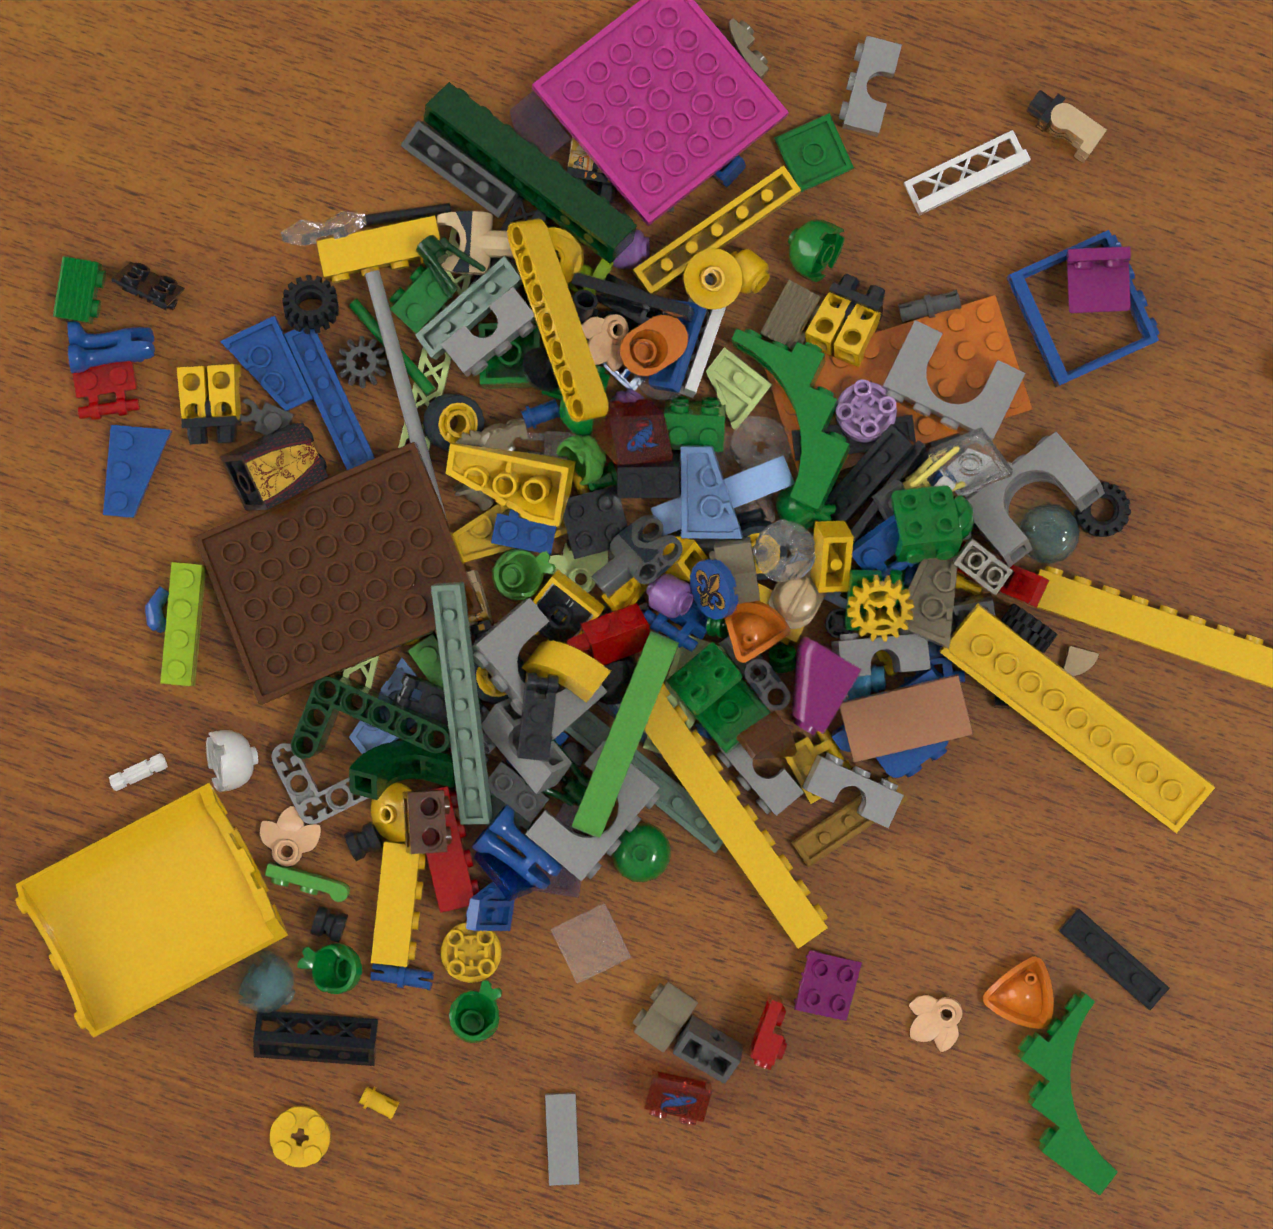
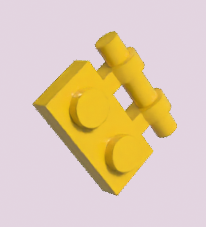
[785,728,852,804]

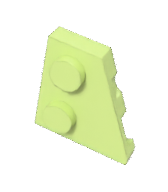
[706,347,772,430]

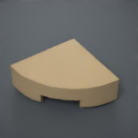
[1063,646,1099,676]

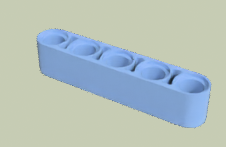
[650,455,795,537]

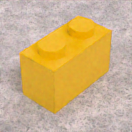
[810,521,854,593]

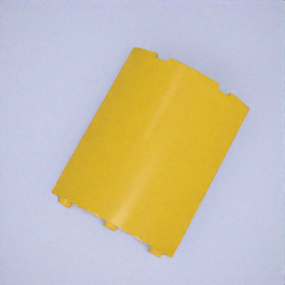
[15,783,288,1038]

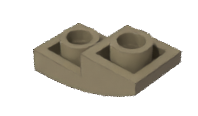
[728,18,769,80]
[952,538,1013,595]

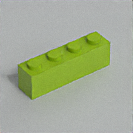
[160,562,206,686]

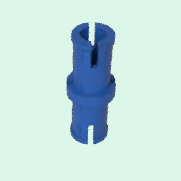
[371,963,434,991]

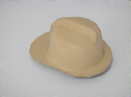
[769,560,826,629]

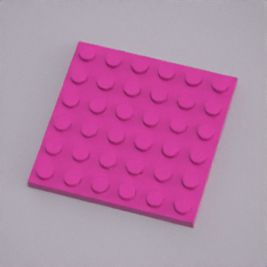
[532,0,789,226]

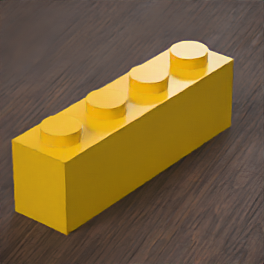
[316,216,441,283]
[371,840,427,967]

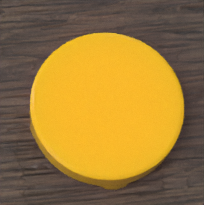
[441,922,502,983]

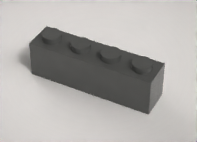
[400,121,519,218]

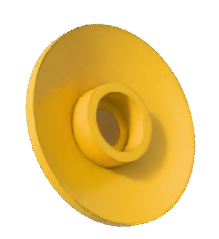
[684,248,742,310]
[371,782,421,842]

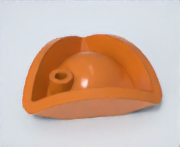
[725,601,790,663]
[983,956,1054,1029]

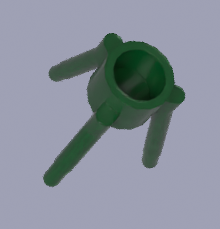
[416,235,486,298]
[525,739,590,807]

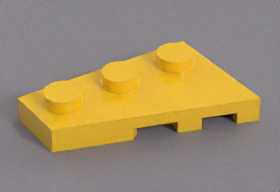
[453,504,525,563]

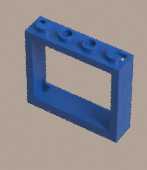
[1006,230,1160,387]

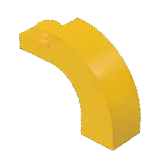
[602,536,708,612]
[521,641,611,703]

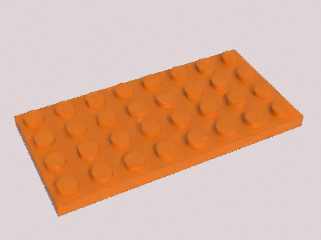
[764,295,1033,473]

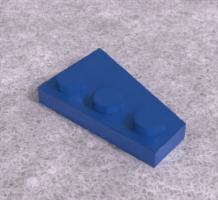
[649,299,707,393]
[220,316,314,411]
[103,425,173,518]

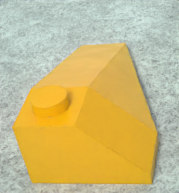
[446,443,576,527]

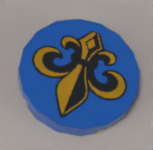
[690,558,738,620]

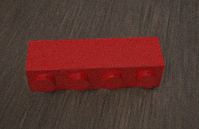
[420,786,480,913]

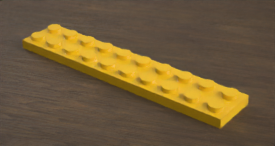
[940,603,1215,834]

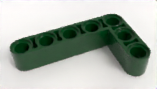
[291,674,451,759]

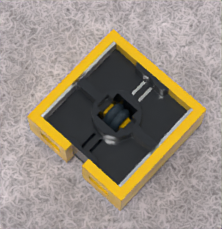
[533,569,605,644]

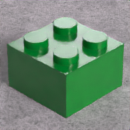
[479,322,543,389]

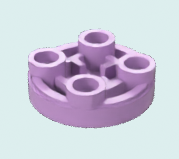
[836,379,897,443]

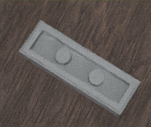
[545,1092,580,1186]

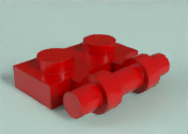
[72,361,140,420]

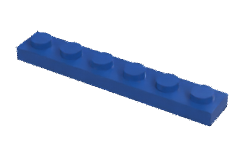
[284,328,375,470]

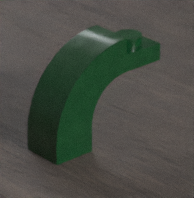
[349,740,456,800]

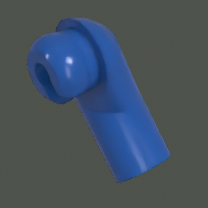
[145,586,169,633]

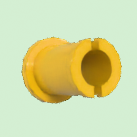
[359,1087,400,1120]

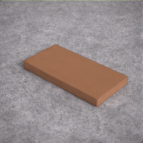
[840,674,973,762]

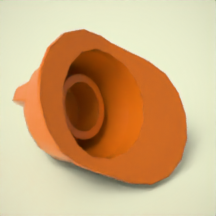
[620,315,688,376]

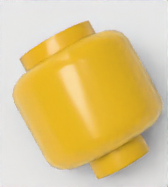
[731,249,770,294]

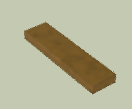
[791,776,908,868]

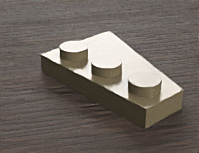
[898,554,958,649]

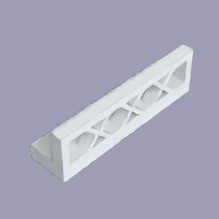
[903,130,1031,216]
[680,275,726,398]

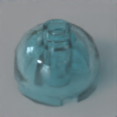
[1019,503,1080,564]
[238,950,295,1013]

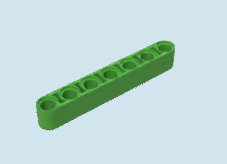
[571,631,679,838]

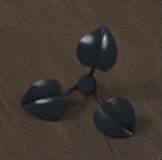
[521,284,640,392]

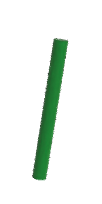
[348,299,436,396]

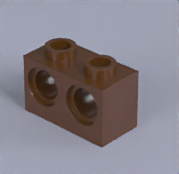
[403,789,452,854]

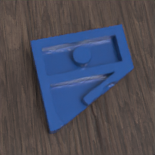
[466,871,518,931]

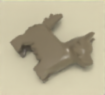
[453,417,528,511]

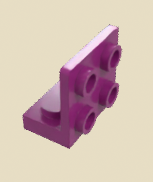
[1067,246,1131,314]

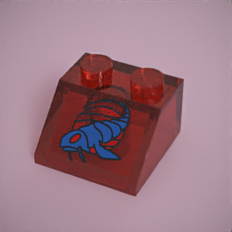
[591,399,673,465]
[644,1069,712,1125]

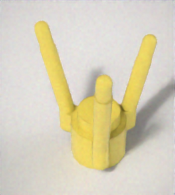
[902,443,966,492]

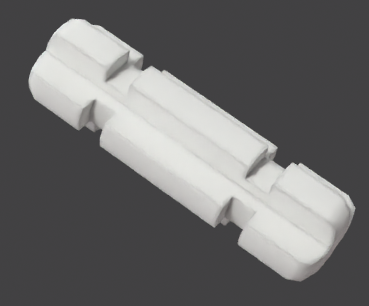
[109,754,168,791]

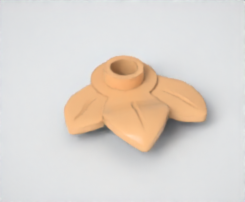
[582,314,628,372]
[260,806,321,867]
[909,995,963,1052]

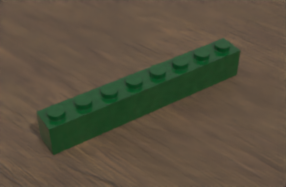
[423,82,637,264]

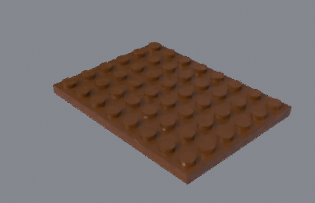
[194,442,483,705]

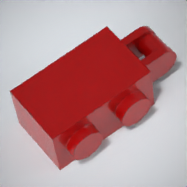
[566,603,650,666]

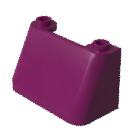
[792,637,861,735]

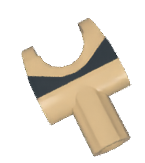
[436,211,514,275]

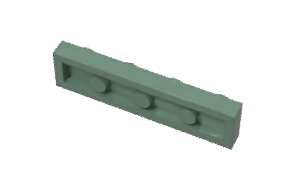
[415,256,523,360]

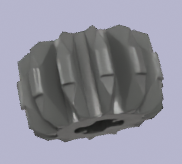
[336,336,388,389]

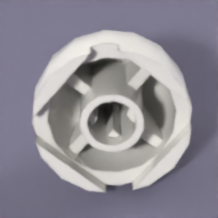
[206,730,258,792]

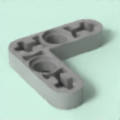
[271,743,367,824]

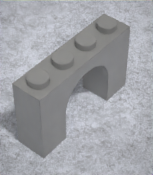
[882,320,1025,443]
[966,432,1105,567]
[472,598,607,740]
[526,740,661,881]

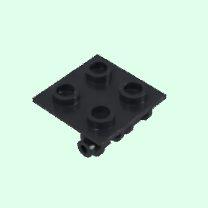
[111,262,185,311]
[563,485,627,559]

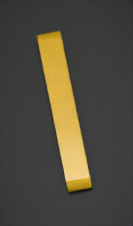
[507,218,608,422]

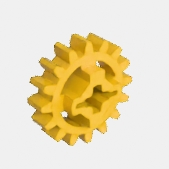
[847,575,914,642]

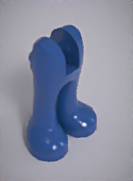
[68,321,155,373]
[472,804,562,890]

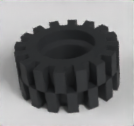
[282,275,339,334]
[1074,482,1131,537]
[1001,603,1058,653]

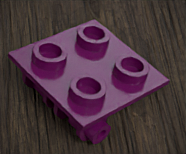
[794,949,862,1021]

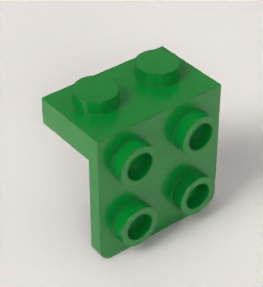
[662,395,726,452]
[891,485,963,563]
[666,642,742,714]

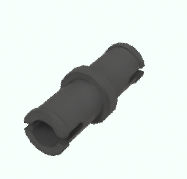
[898,289,961,323]

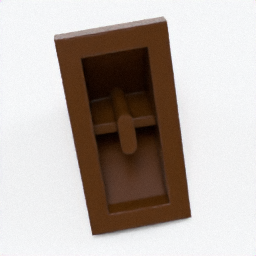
[736,711,797,760]

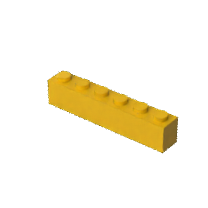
[633,165,801,295]

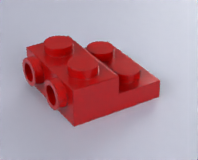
[749,993,787,1070]

